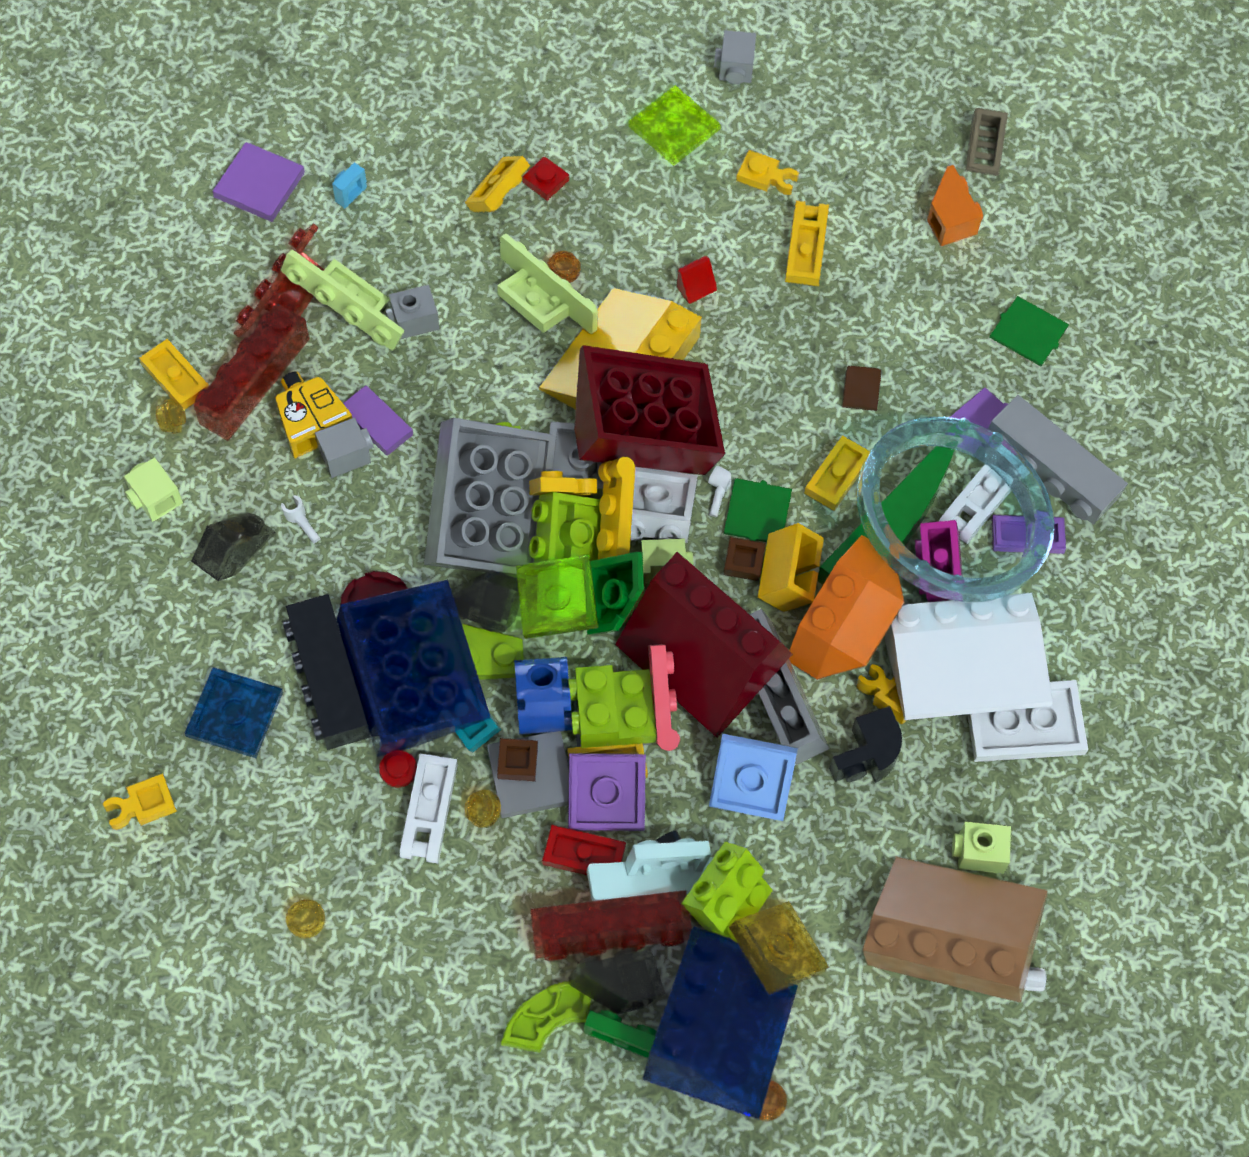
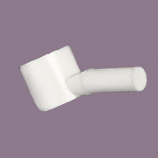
[708,466,731,517]
[281,495,321,544]

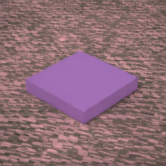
[213,142,305,222]
[568,753,646,831]

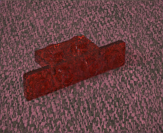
[233,223,324,337]

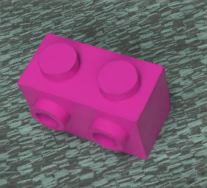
[915,520,965,602]

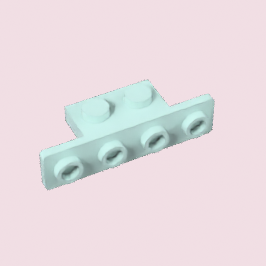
[587,838,714,903]

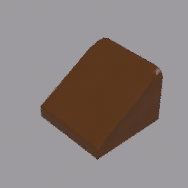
[842,366,881,411]

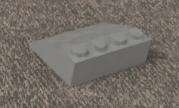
[424,418,556,578]

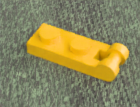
[785,200,829,286]
[596,457,635,559]

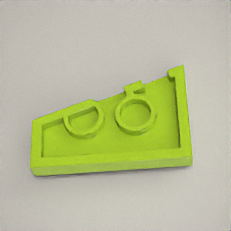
[411,611,524,683]

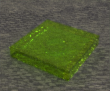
[628,85,721,166]
[516,554,599,639]

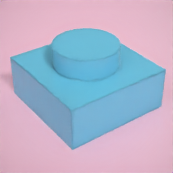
[332,162,367,208]

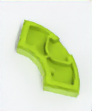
[501,980,595,1053]

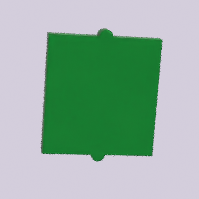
[989,296,1069,366]
[724,478,792,542]

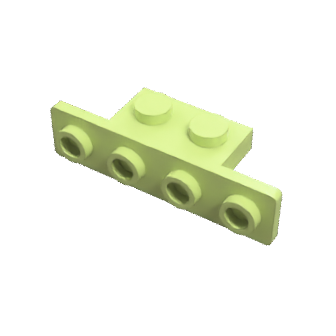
[497,234,598,334]
[281,250,404,350]

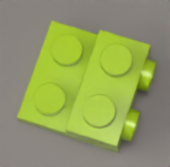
[529,492,601,571]
[568,665,657,748]
[682,841,773,952]

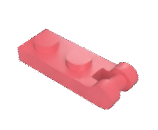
[648,644,680,751]

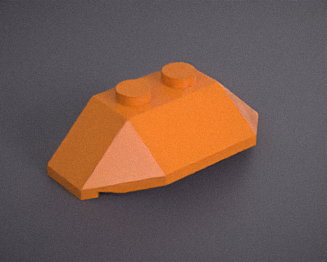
[789,535,905,680]

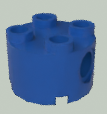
[514,657,572,734]

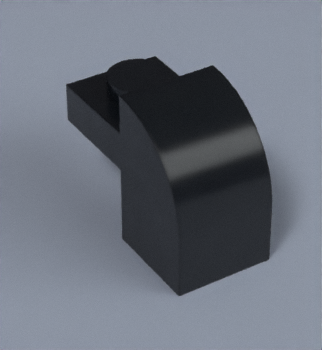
[829,706,902,783]

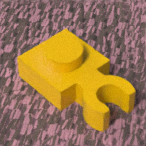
[736,150,799,195]
[529,471,597,496]
[857,664,907,725]
[103,774,177,830]

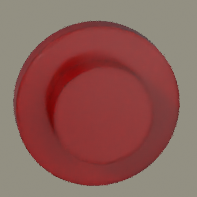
[379,750,417,788]

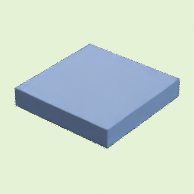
[709,734,798,821]

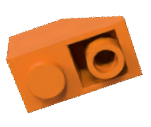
[927,165,983,246]

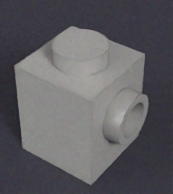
[714,30,756,84]
[385,284,439,339]
[315,418,374,478]

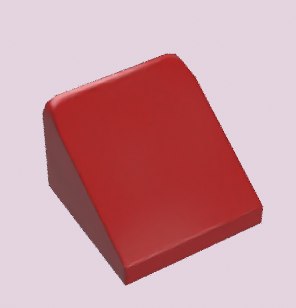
[677,256,717,304]

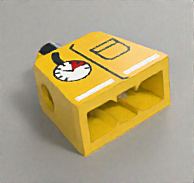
[275,371,352,459]

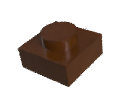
[723,537,766,581]
[497,738,538,781]

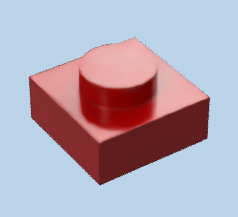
[522,156,569,201]

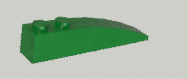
[817,425,962,585]

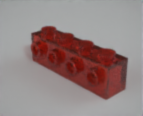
[193,303,310,441]
[530,890,692,961]

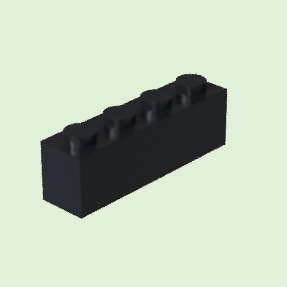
[282,594,371,750]

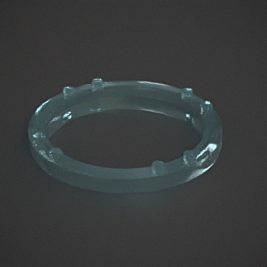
[856,417,1055,602]

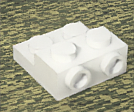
[630,467,698,543]

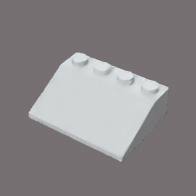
[884,593,1053,720]

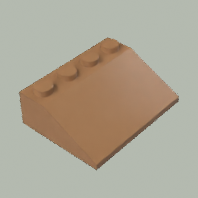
[863,857,1048,1003]

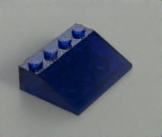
[336,580,491,757]
[642,926,798,1120]

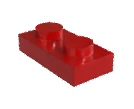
[542,825,626,875]

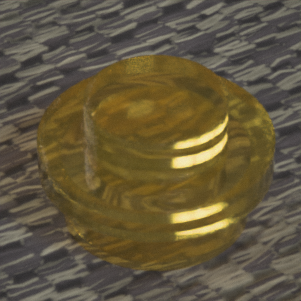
[156,399,186,434]
[465,790,501,828]
[286,899,326,939]

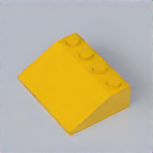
[539,288,702,410]

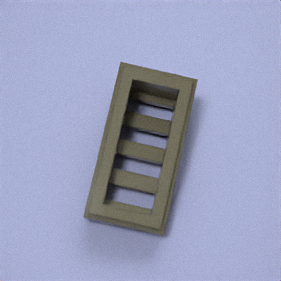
[965,107,1008,176]

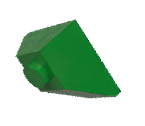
[585,552,644,635]

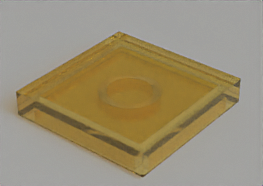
[729,901,829,995]

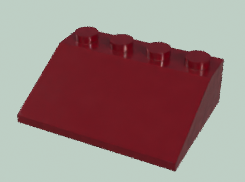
[574,345,725,475]
[615,552,793,738]

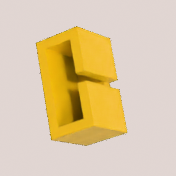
[757,523,824,612]

